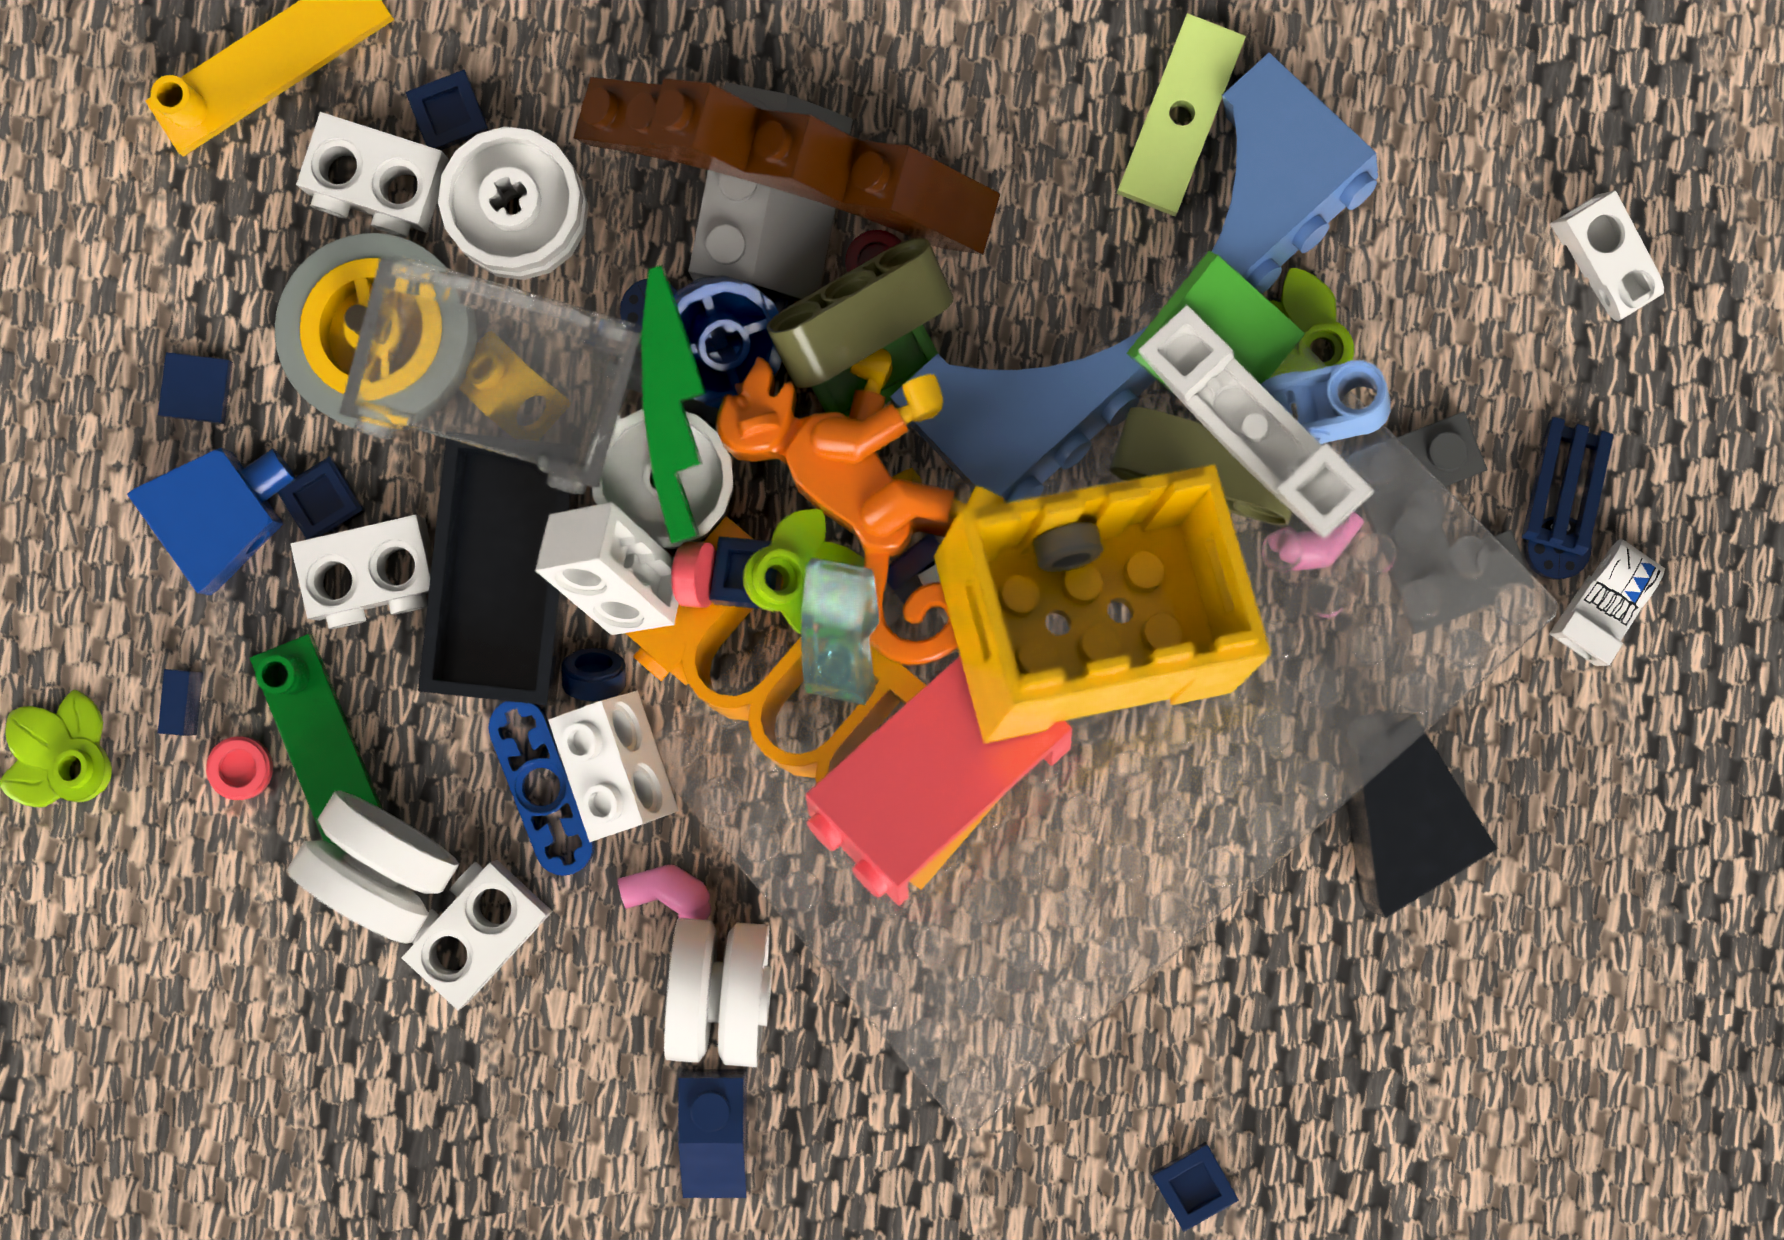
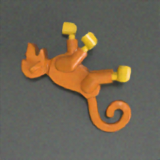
[716,348,1005,666]

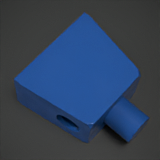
[127,448,296,596]

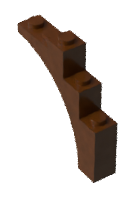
[573,77,1000,255]

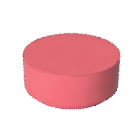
[671,541,716,608]
[206,736,273,800]

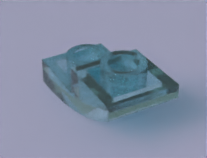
[801,558,880,705]

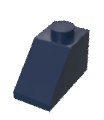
[678,1069,747,1198]

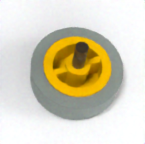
[275,233,476,432]

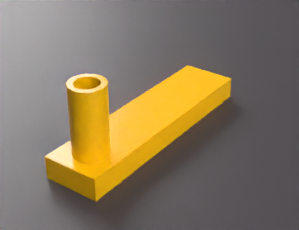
[145,0,395,157]

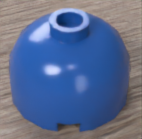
[674,276,782,408]

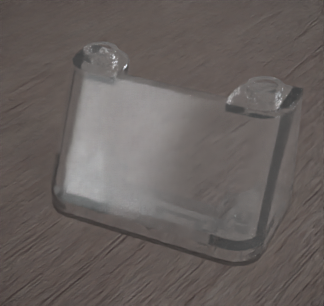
[339,256,642,494]

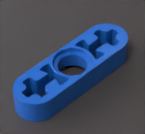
[488,701,595,876]

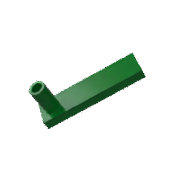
[250,634,383,846]

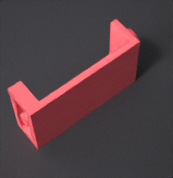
[805,656,1072,906]

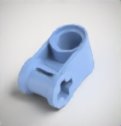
[1261,360,1391,445]

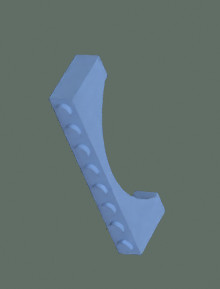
[890,53,1378,503]

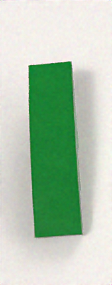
[641,265,707,544]

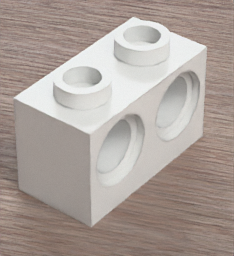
[296,112,450,238]
[535,502,679,635]
[290,515,433,629]
[548,690,679,842]
[401,860,553,1010]

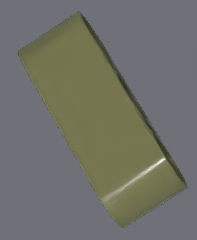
[766,238,954,388]
[1109,407,1293,525]

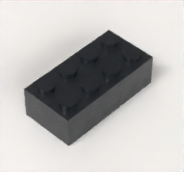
[418,433,584,705]

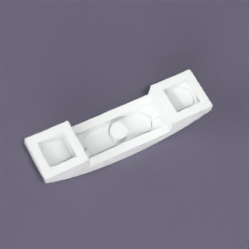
[1139,305,1373,538]

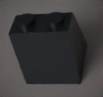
[1340,710,1498,918]

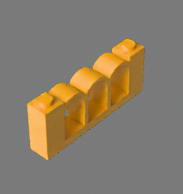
[625,516,1000,890]

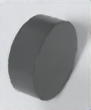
[1033,523,1103,572]

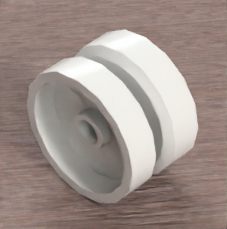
[438,127,589,280]
[591,409,733,550]
[287,791,459,944]
[665,918,772,1067]

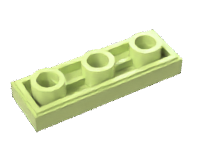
[1116,13,1246,216]

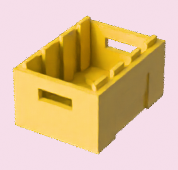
[934,465,1271,743]

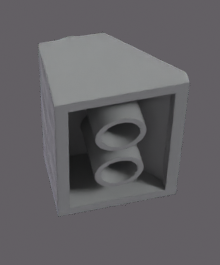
[689,82,853,301]

